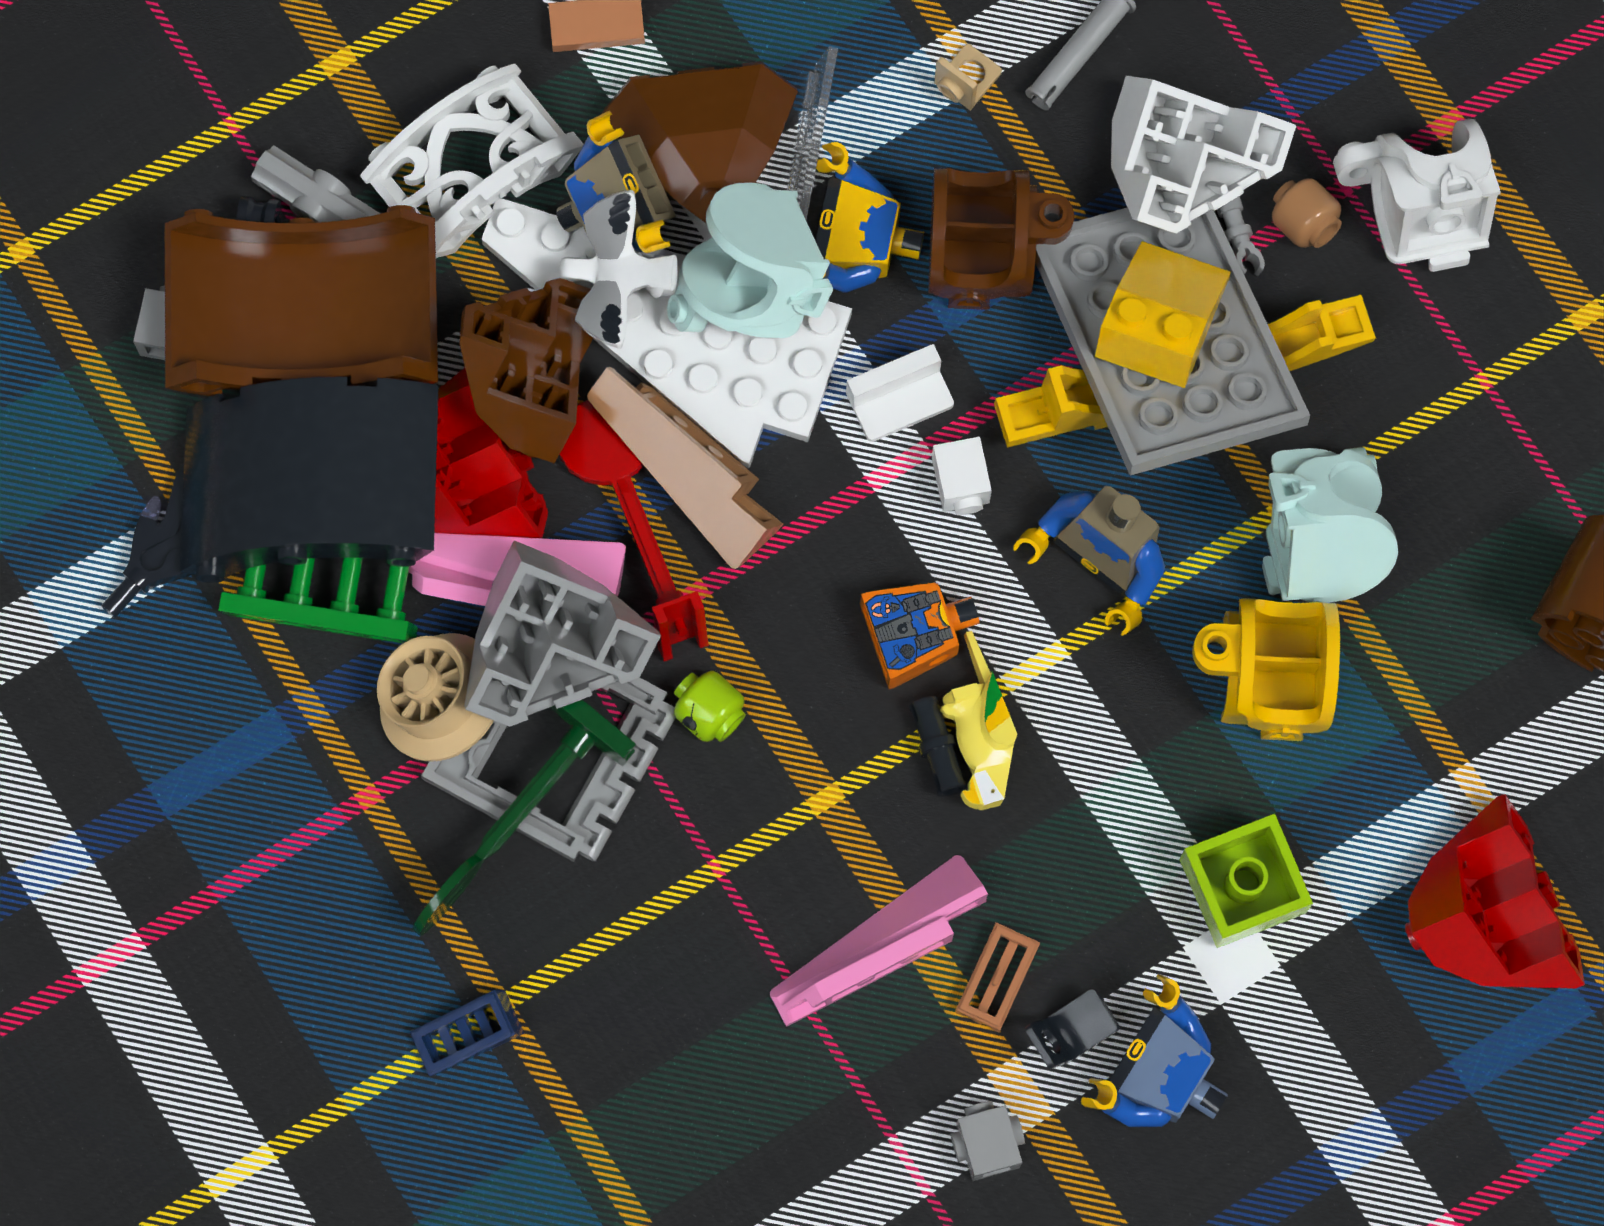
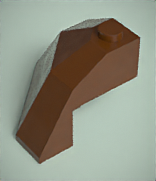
[602,61,798,224]
[459,278,593,463]

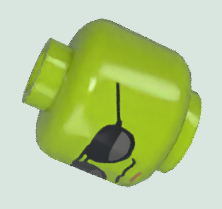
[674,671,746,742]

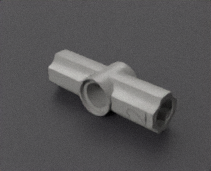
[251,145,381,223]

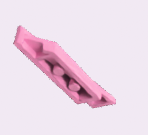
[408,533,626,606]
[770,855,988,1027]

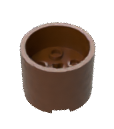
[1531,515,1604,672]

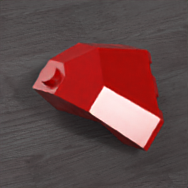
[434,368,548,538]
[1405,794,1585,989]

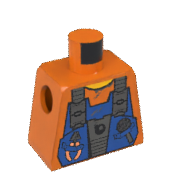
[860,583,980,689]

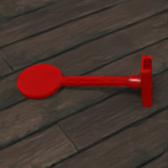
[560,400,709,662]

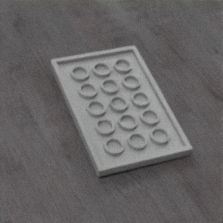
[1035,207,1310,476]

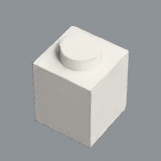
[932,437,992,515]

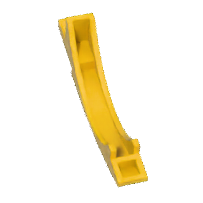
[994,295,1376,448]

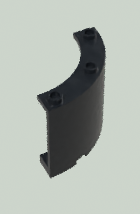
[180,377,438,583]

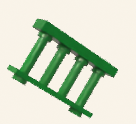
[218,558,418,644]

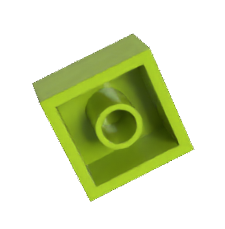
[1179,814,1313,948]

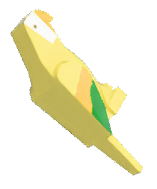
[940,631,1017,810]

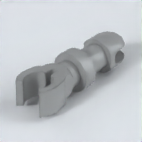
[1217,196,1265,276]

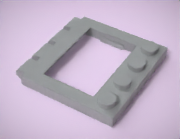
[421,678,676,862]

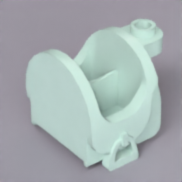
[667,183,833,338]
[1262,447,1398,603]

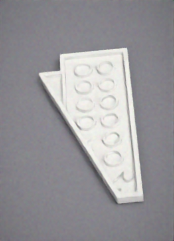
[482,199,852,468]

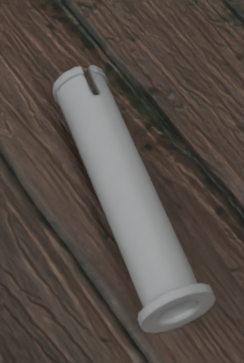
[1025,0,1136,111]

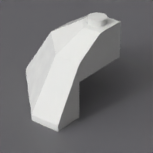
[1111,76,1296,234]

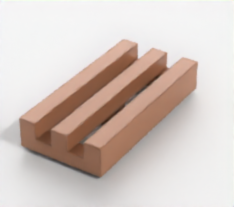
[955,923,1040,1033]

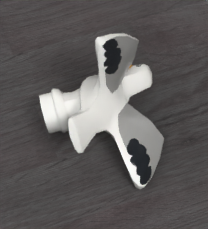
[559,190,679,349]

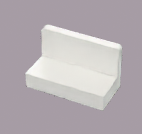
[846,344,954,442]

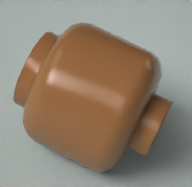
[1272,178,1342,248]

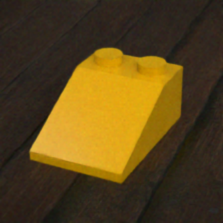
[1095,241,1231,388]

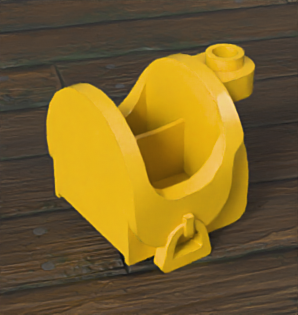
[1192,598,1340,741]

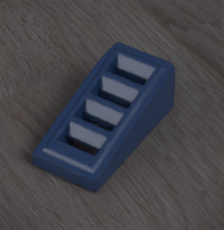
[410,990,524,1077]

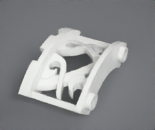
[360,64,584,258]

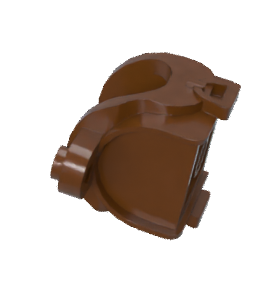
[928,167,1074,310]

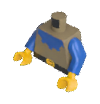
[556,110,676,253]
[1013,485,1165,636]

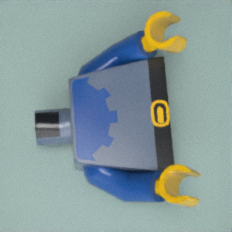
[1081,974,1228,1127]

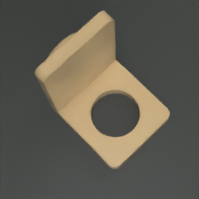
[934,44,1002,111]

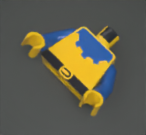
[815,142,924,293]

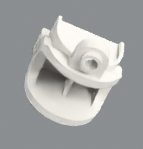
[1333,119,1501,272]

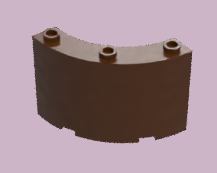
[165,205,438,396]

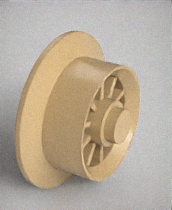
[377,633,494,762]

